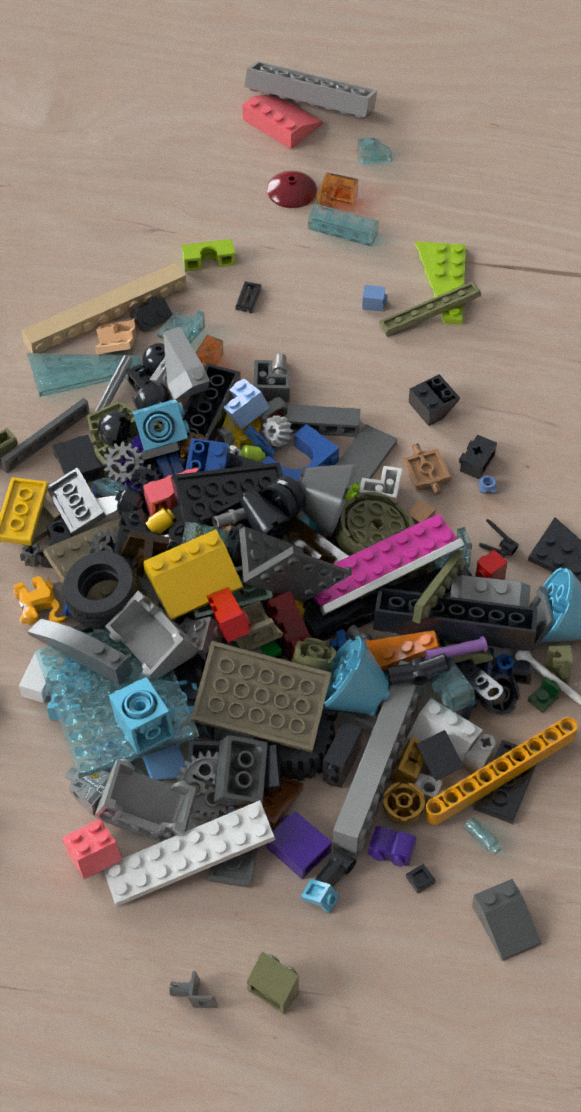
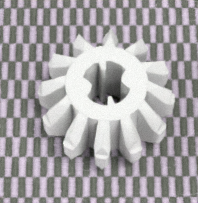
[261,416,293,447]

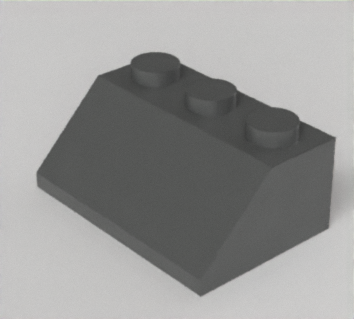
[214,735,268,805]

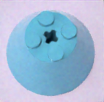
[540,568,581,643]
[323,636,390,716]

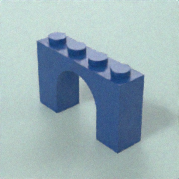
[261,424,339,482]

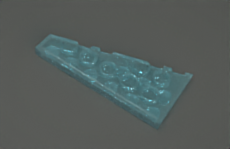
[27,353,144,397]

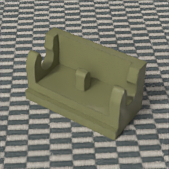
[544,645,573,684]

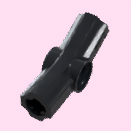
[387,653,451,685]

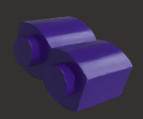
[368,826,416,867]

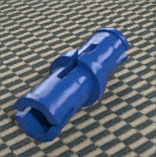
[243,424,277,457]

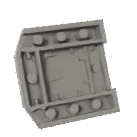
[450,575,531,660]

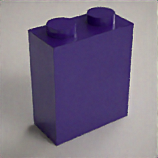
[266,811,332,879]

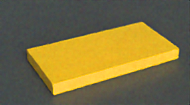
[0,477,49,546]

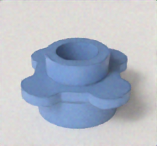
[478,475,498,493]

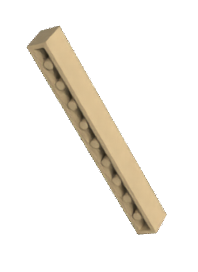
[22,263,186,355]

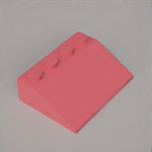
[242,94,323,149]

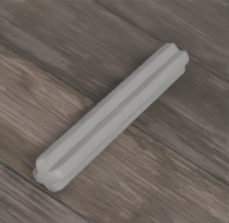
[95,355,132,412]

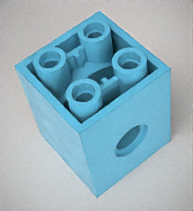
[133,399,190,451]
[109,677,175,755]

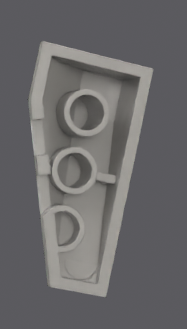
[163,327,210,401]

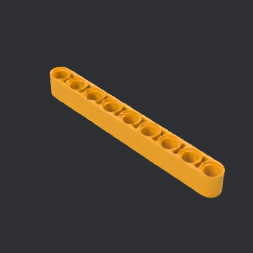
[425,717,578,825]

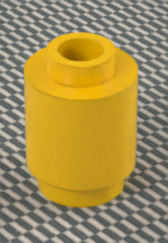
[146,508,175,534]

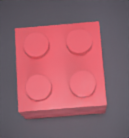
[62,820,122,879]

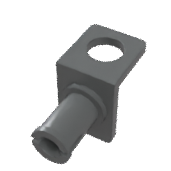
[169,971,218,1008]

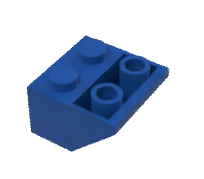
[186,438,231,472]

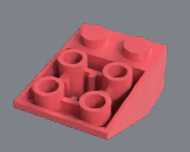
[143,467,199,517]

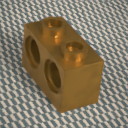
[390,737,424,784]

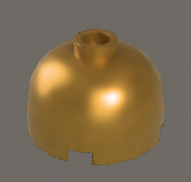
[383,782,425,825]

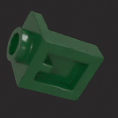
[528,677,561,713]

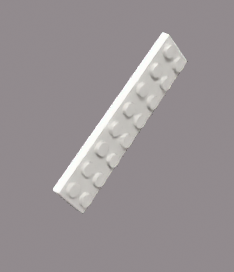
[104,801,276,906]

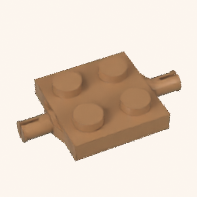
[403,443,451,495]

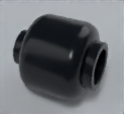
[115,487,144,512]

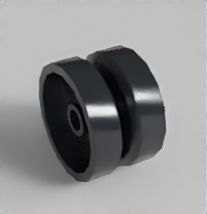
[258,476,306,520]

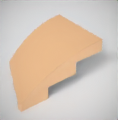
[95,317,138,354]

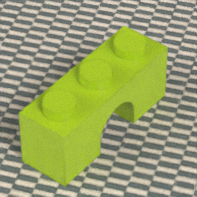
[181,239,235,272]

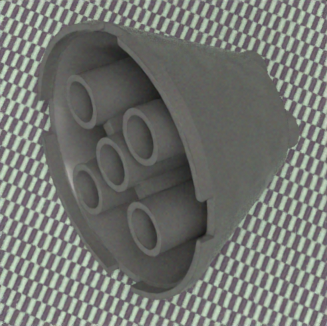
[298,464,357,537]

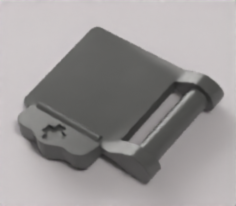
[529,586,554,652]

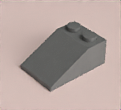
[472,879,541,961]

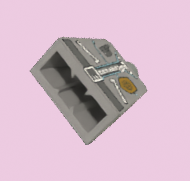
[66,765,110,816]

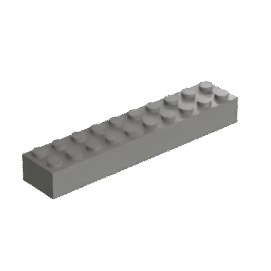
[332,660,424,858]

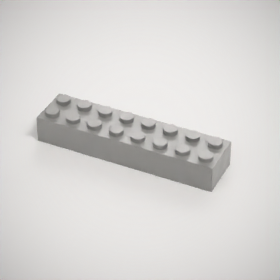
[244,61,377,118]

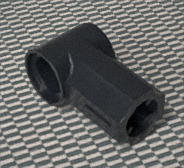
[316,847,357,887]

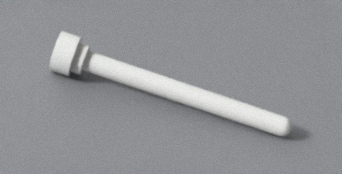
[514,650,581,706]

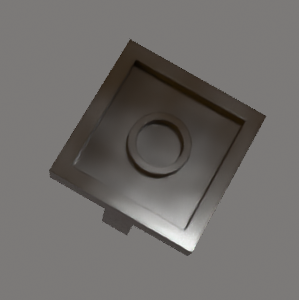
[121,530,170,577]

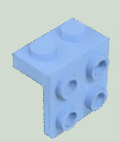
[141,730,186,781]

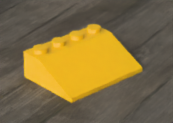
[144,530,243,621]

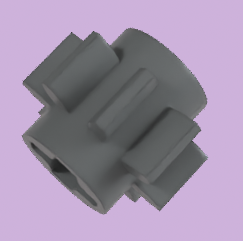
[20,544,44,567]

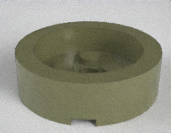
[335,492,414,556]

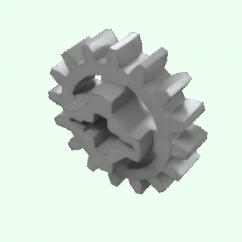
[103,442,144,484]

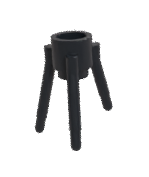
[479,519,519,557]

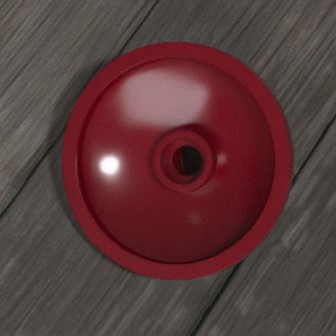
[267,171,317,208]

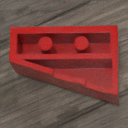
[207,587,252,642]

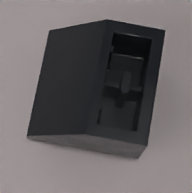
[408,374,460,426]

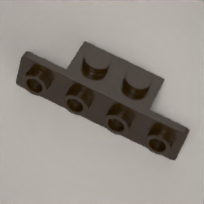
[284,516,349,564]

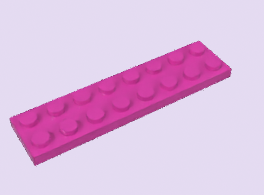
[313,514,458,609]

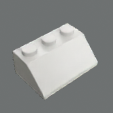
[407,698,483,762]

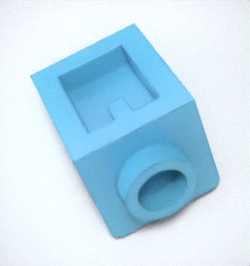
[300,879,339,913]

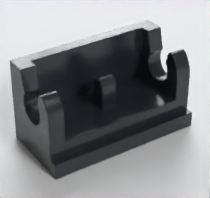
[126,365,159,392]

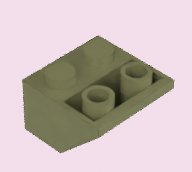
[247,951,299,1014]

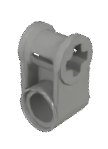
[462,734,496,772]

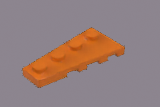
[365,630,440,671]

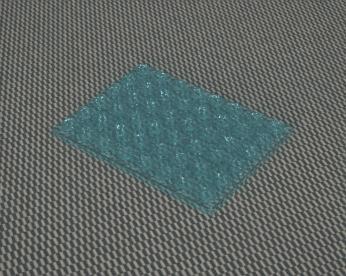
[35,629,199,779]

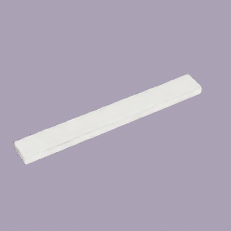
[320,539,464,615]

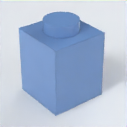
[362,285,388,312]

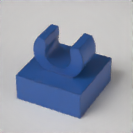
[329,629,350,652]

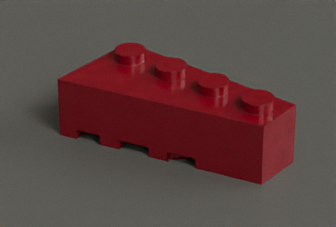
[264,591,312,662]

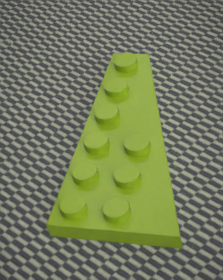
[415,241,466,325]

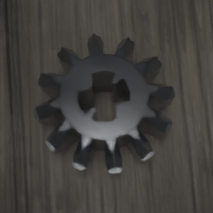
[131,465,162,497]

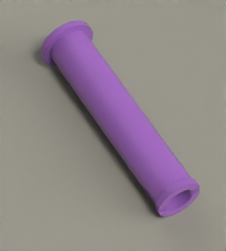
[425,636,487,659]

